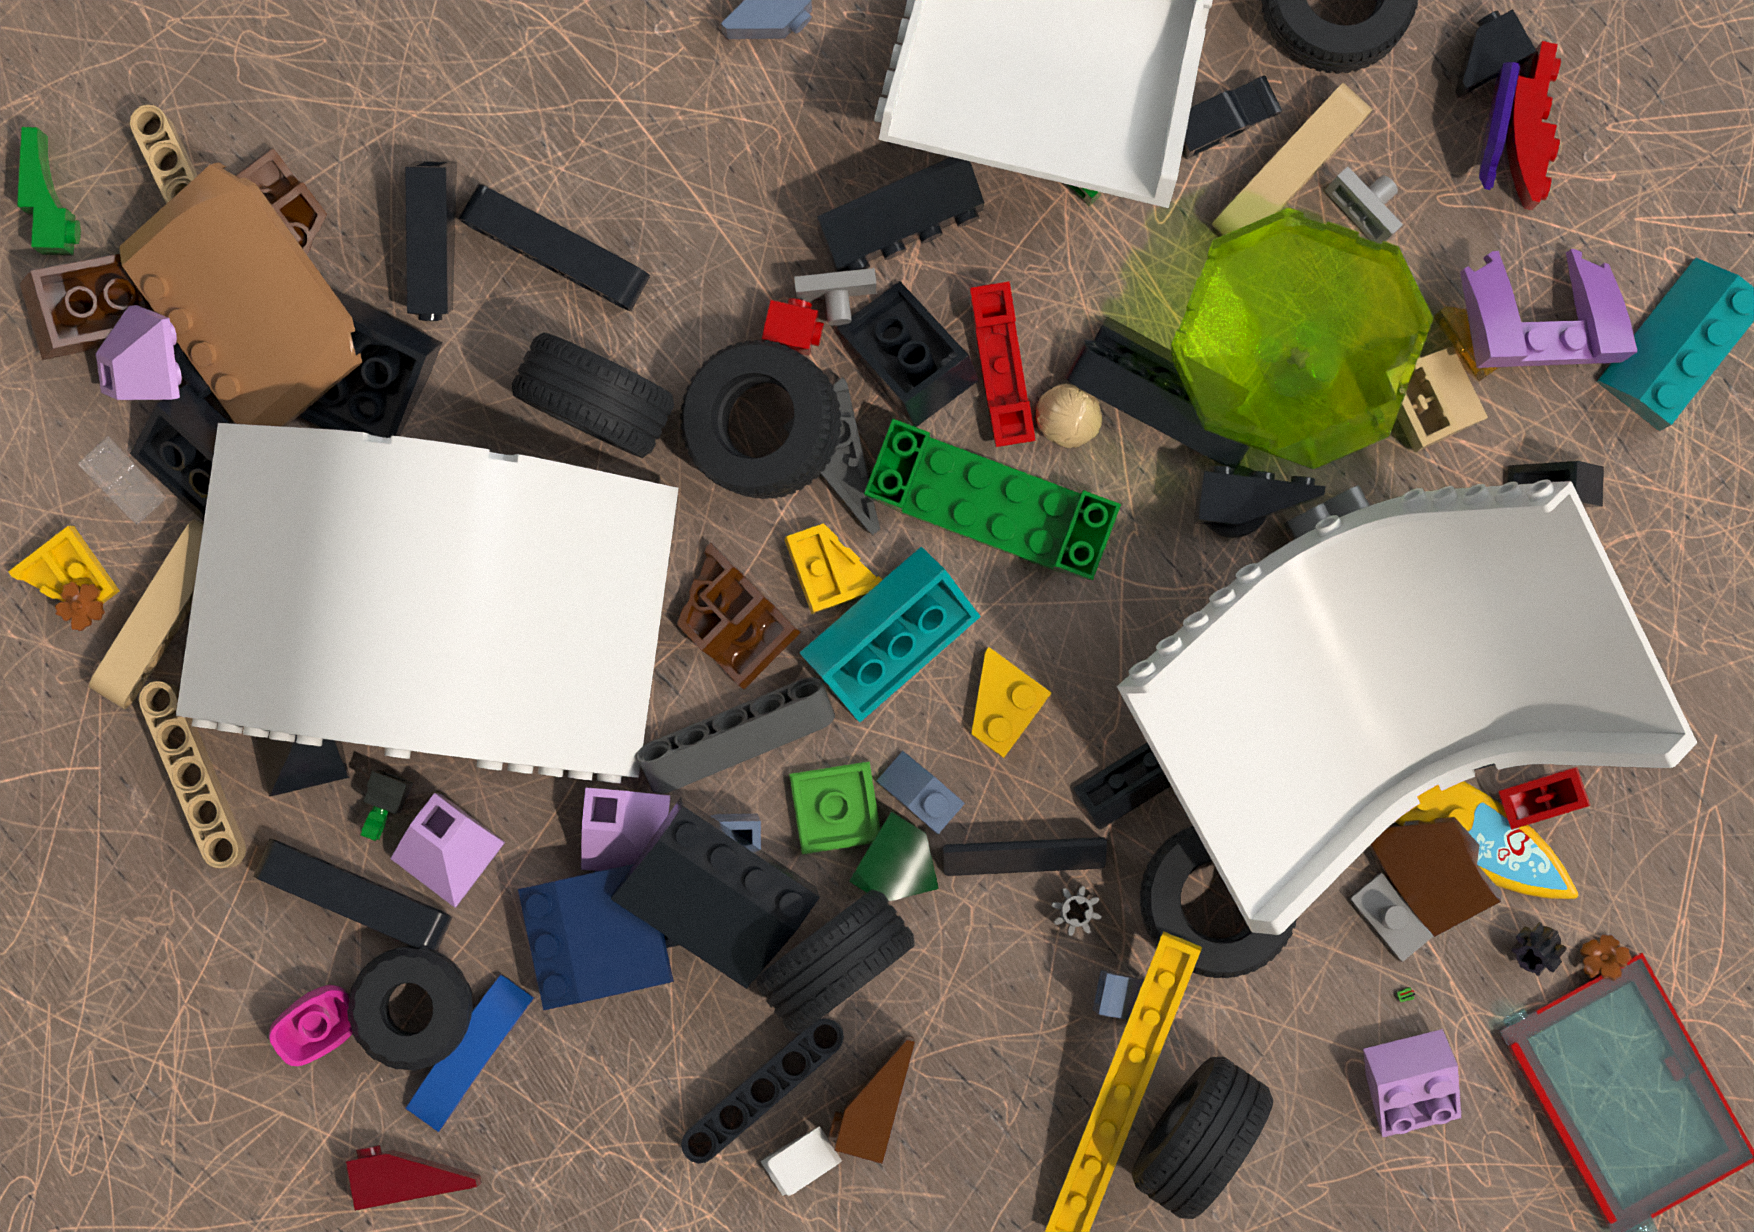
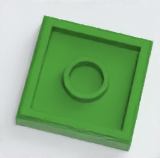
[789,761,880,854]

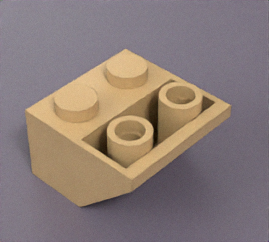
[1380,346,1488,453]

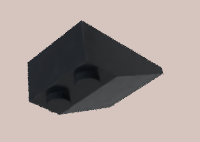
[837,281,979,427]

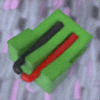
[1397,987,1415,1002]

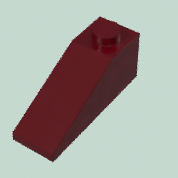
[346,1145,482,1211]

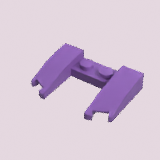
[1460,249,1637,368]

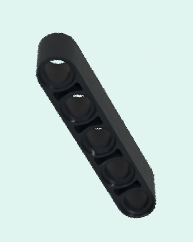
[459,184,650,312]
[1065,339,1258,468]
[253,838,452,952]
[681,1016,844,1164]

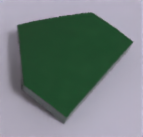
[849,812,939,901]

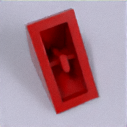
[1498,767,1590,830]

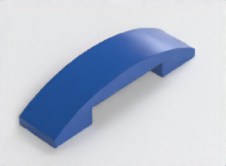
[405,974,535,1132]

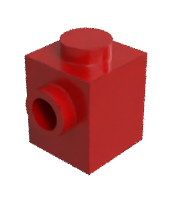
[762,298,824,356]

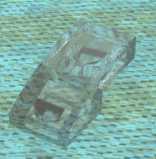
[78,436,167,525]

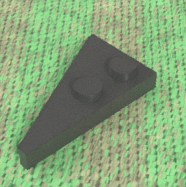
[783,377,880,536]

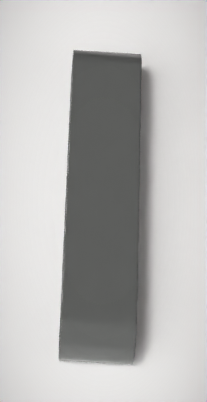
[637,677,835,794]

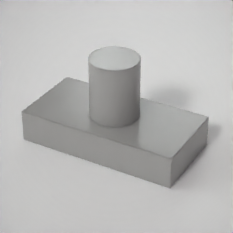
[1324,167,1403,249]
[794,268,877,325]
[1348,873,1433,962]

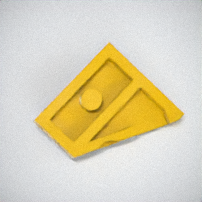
[971,647,1051,758]

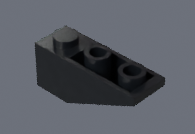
[1194,466,1326,528]

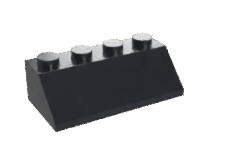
[817,157,984,272]
[130,384,231,522]

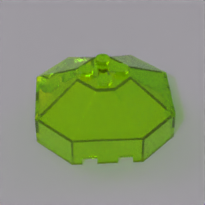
[1171,207,1434,470]

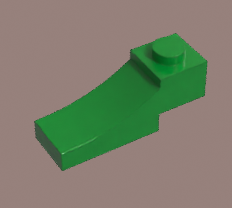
[17,127,81,256]

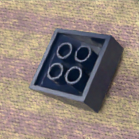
[518,864,674,1011]

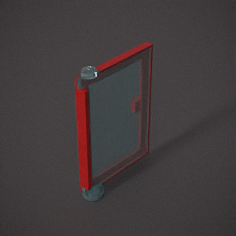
[1499,953,1754,1232]

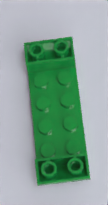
[864,419,1121,581]

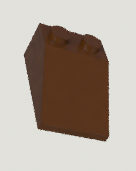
[20,254,156,360]
[828,1035,915,1164]

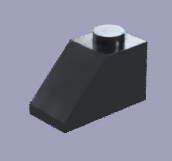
[1455,9,1536,98]
[1507,461,1604,507]

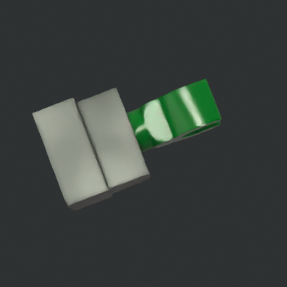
[360,770,413,841]

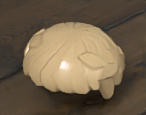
[1035,383,1102,448]

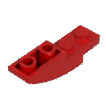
[1506,41,1561,210]

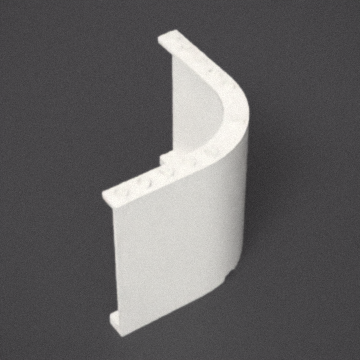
[874,0,1213,208]
[176,423,679,784]
[1117,480,1697,935]

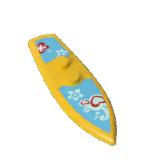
[1395,781,1578,899]

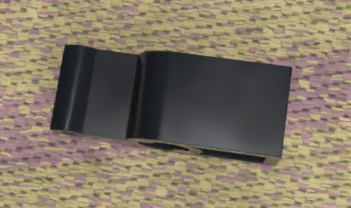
[1183,75,1282,159]

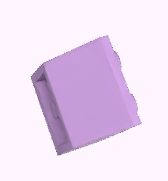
[1363,1029,1461,1137]

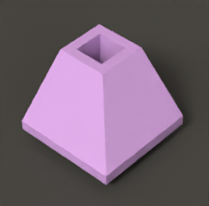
[96,305,182,400]
[581,788,670,871]
[390,793,505,908]

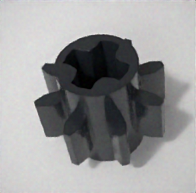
[1511,922,1567,976]

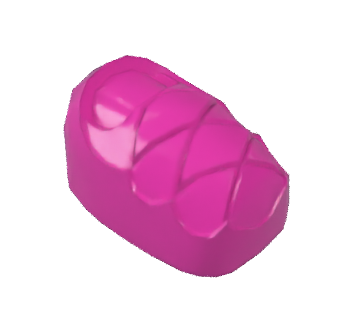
[269,984,353,1066]

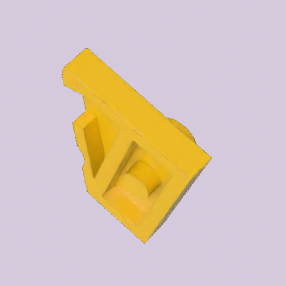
[784,523,882,614]
[8,526,120,604]

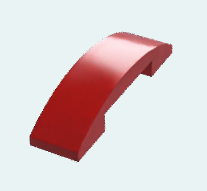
[969,281,1036,447]

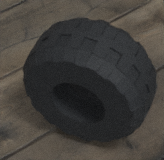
[347,946,473,1070]

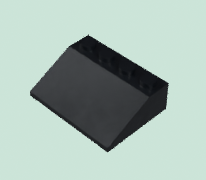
[299,287,443,438]
[611,797,820,989]

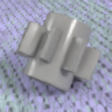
[1051,886,1102,936]

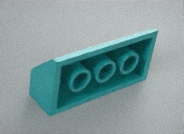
[1596,257,1754,431]
[800,546,981,723]

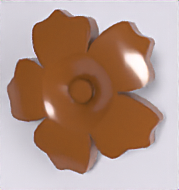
[55,582,105,631]
[1580,935,1631,981]

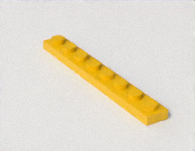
[1045,931,1202,1232]

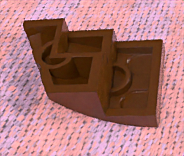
[234,148,327,255]
[677,543,801,690]
[1371,817,1502,937]

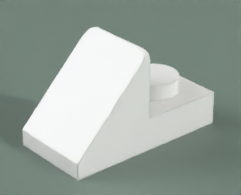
[760,1126,842,1196]

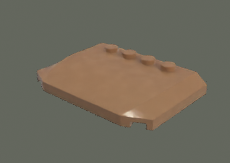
[119,162,362,427]

